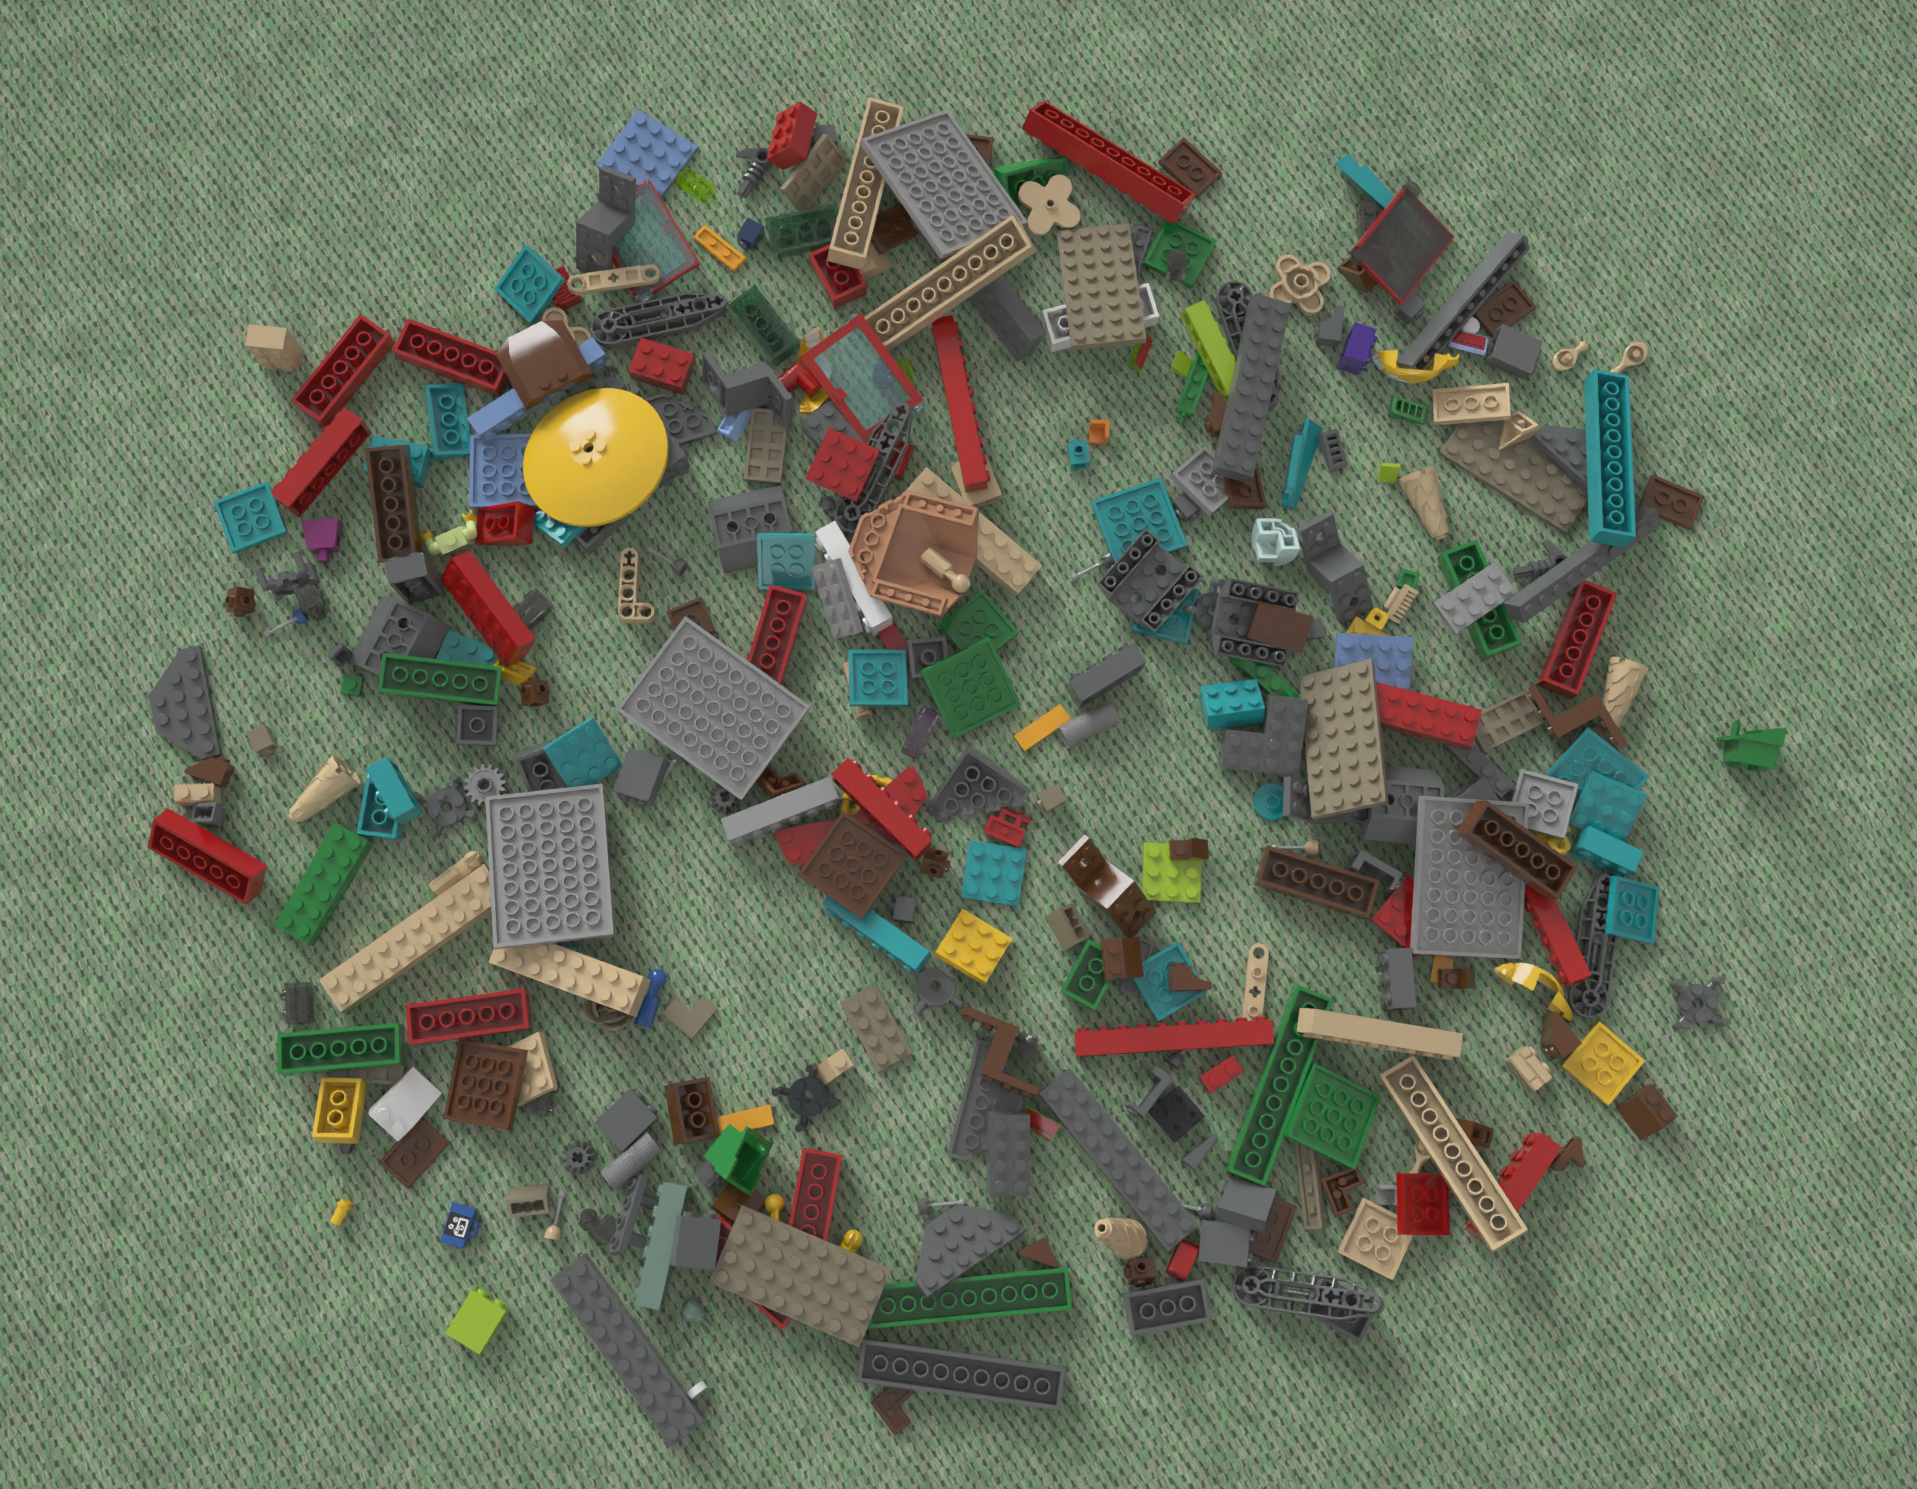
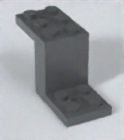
[576,165,636,273]
[702,351,794,428]
[1297,511,1373,624]
[1283,776,1368,824]

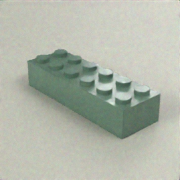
[633,1181,691,1310]

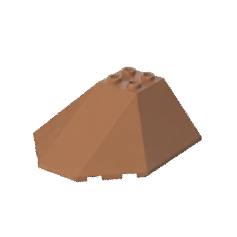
[848,490,979,617]

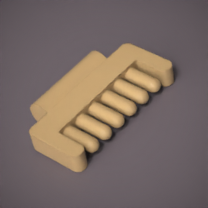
[1384,584,1418,624]

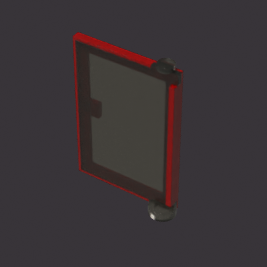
[1349,181,1455,305]

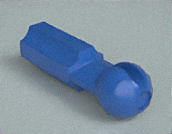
[634,969,667,1029]

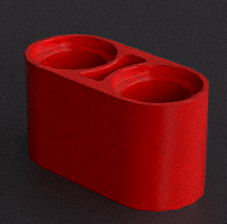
[1165,1238,1200,1282]

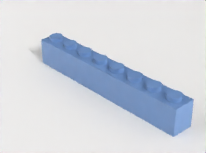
[467,337,607,442]

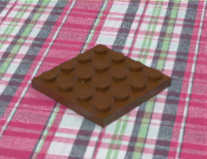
[798,811,907,920]
[443,1039,528,1131]

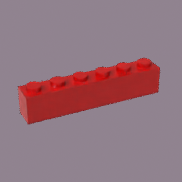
[1524,883,1592,988]

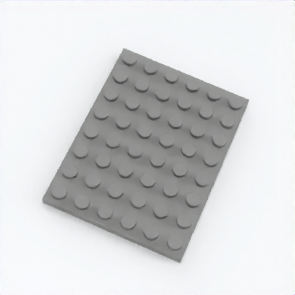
[859,109,1028,259]
[616,616,811,800]
[485,784,615,950]
[1410,796,1529,959]

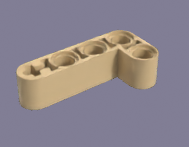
[618,547,657,624]

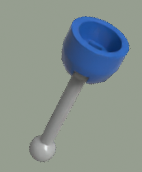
[264,607,309,638]

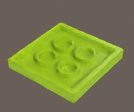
[1142,842,1201,903]

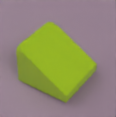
[1170,351,1194,377]
[1377,463,1400,483]

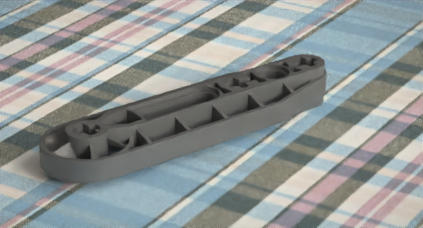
[1215,281,1279,411]
[591,293,728,348]
[835,402,913,534]
[1567,874,1617,1018]
[1233,1265,1385,1321]

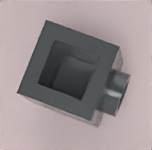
[811,124,838,147]
[1394,292,1426,325]
[1172,492,1201,523]
[890,893,916,924]
[695,1160,724,1187]

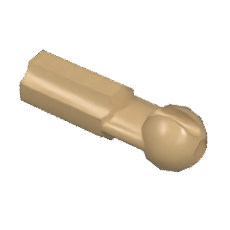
[920,548,971,593]
[429,851,483,896]

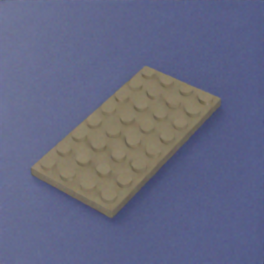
[1056,223,1146,351]
[1438,420,1588,534]
[1299,659,1389,820]
[709,1205,891,1347]

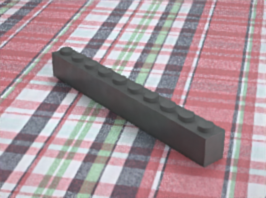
[1396,232,1530,370]
[1504,506,1661,623]

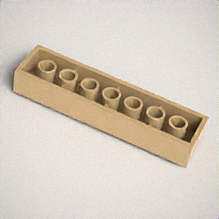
[906,467,1042,597]
[489,943,651,1017]
[1297,1008,1463,1060]

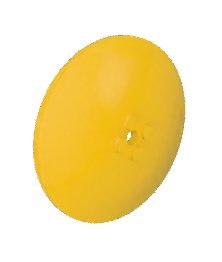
[523,388,669,527]

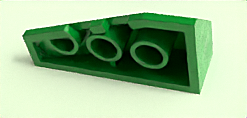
[994,156,1069,206]

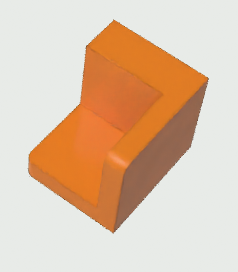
[1089,420,1109,445]

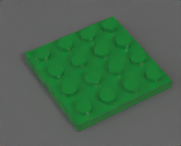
[920,636,1021,739]
[1284,1063,1381,1170]

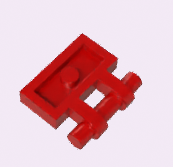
[983,806,1031,848]

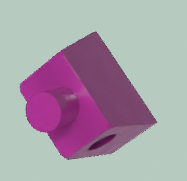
[301,517,343,563]

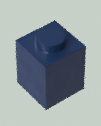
[736,217,765,251]

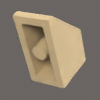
[816,1049,854,1085]

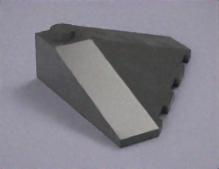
[925,744,1031,821]

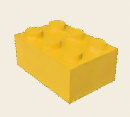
[312,1078,367,1144]

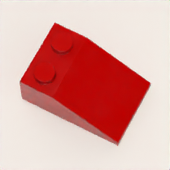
[475,501,535,546]

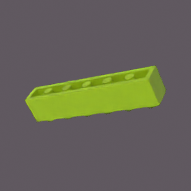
[1180,300,1236,404]

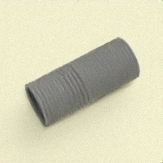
[1058,701,1119,748]
[601,1132,663,1190]

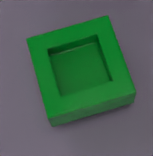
[1396,568,1420,592]
[340,674,364,697]

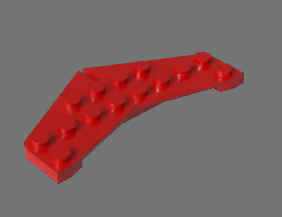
[774,766,927,866]

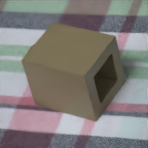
[246,724,279,756]
[1035,783,1067,814]

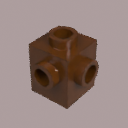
[225,586,256,617]
[520,677,549,707]
[919,847,951,879]
[1124,1256,1156,1287]

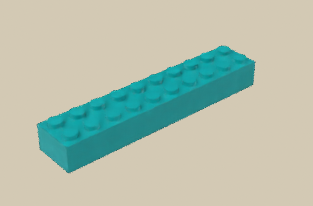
[1584,369,1636,548]

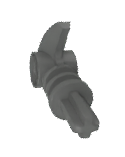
[736,148,772,198]
[1513,540,1568,579]

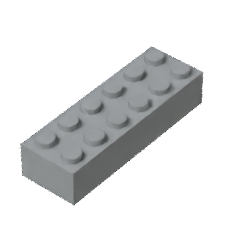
[721,776,840,847]

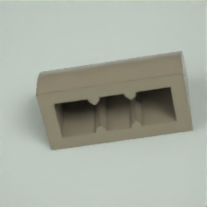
[1046,903,1090,951]
[506,1184,550,1218]

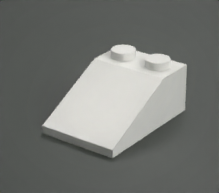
[369,1066,442,1141]

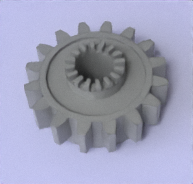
[463,764,508,807]

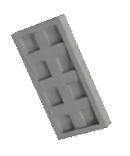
[811,558,863,639]
[1432,562,1517,635]

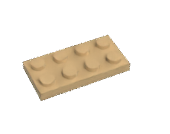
[1433,383,1511,425]

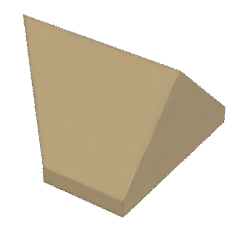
[1498,411,1539,451]

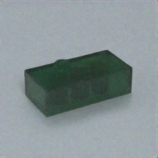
[765,203,839,260]
[725,284,800,369]

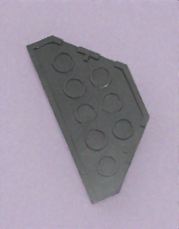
[644,393,717,446]
[1531,425,1588,491]
[149,645,222,760]
[947,1039,1024,1161]
[915,1204,1025,1299]

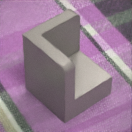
[1376,1184,1397,1205]

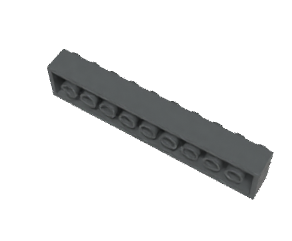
[910,218,1046,362]
[1211,293,1291,483]
[1038,1068,1199,1251]
[550,1253,706,1448]
[857,1337,1065,1410]

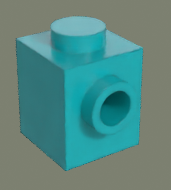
[1067,439,1090,470]

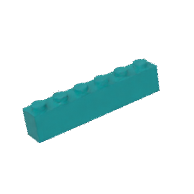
[823,896,932,974]

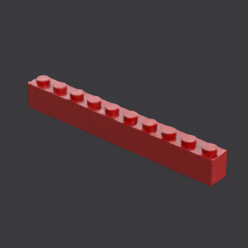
[931,315,990,493]
[1074,1016,1274,1057]

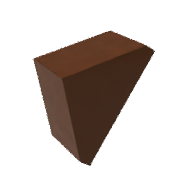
[1018,1237,1058,1268]

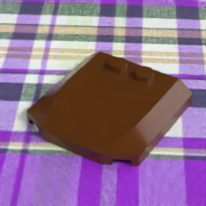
[496,320,593,410]

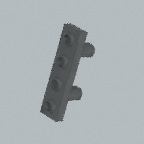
[609,1174,658,1256]

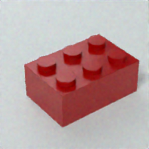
[767,102,817,171]
[808,244,867,310]
[628,338,696,395]

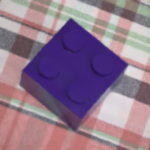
[1337,322,1377,376]

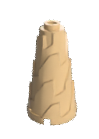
[1398,465,1449,540]
[1599,657,1648,733]
[289,755,361,823]
[1094,1218,1148,1260]

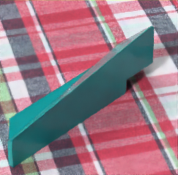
[1335,154,1411,223]
[1281,418,1323,510]

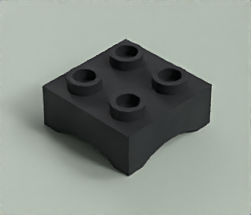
[1148,1086,1205,1143]

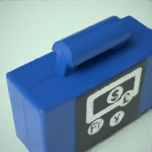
[440,1202,481,1248]

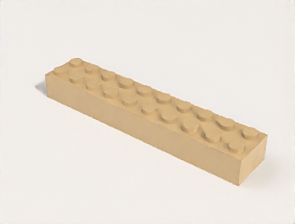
[827,97,904,270]
[864,215,1037,352]
[319,864,491,1014]
[1380,1055,1528,1253]

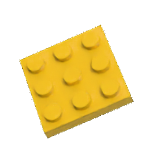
[934,909,1013,985]
[1560,1021,1645,1106]

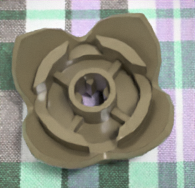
[581,1000,633,1031]

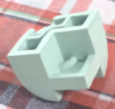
[1252,518,1300,567]

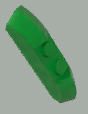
[1229,657,1301,698]

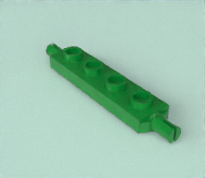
[1176,350,1209,425]

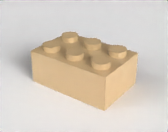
[245,324,303,372]

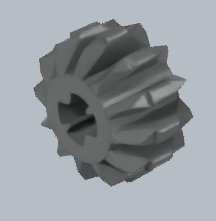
[709,784,741,815]
[562,1140,596,1175]

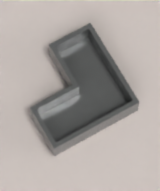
[1219,694,1308,776]

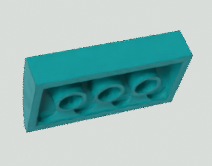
[424,384,470,460]

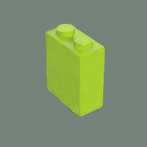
[445,1288,510,1355]

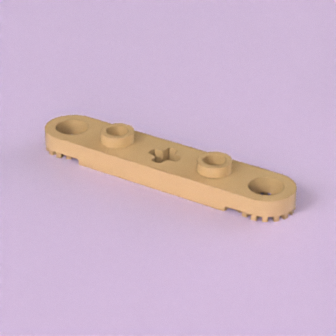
[567,264,660,295]
[1242,943,1269,1021]

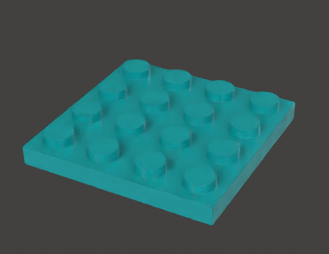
[1091,477,1188,562]
[1545,727,1650,812]

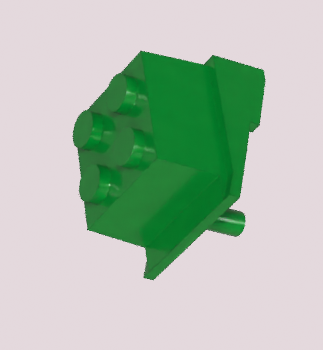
[1716,721,1787,772]
[704,1124,773,1196]

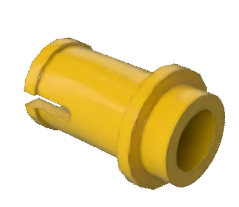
[330,1198,352,1226]

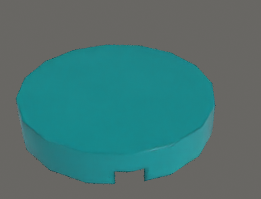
[1253,783,1285,821]

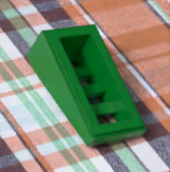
[1388,396,1428,425]

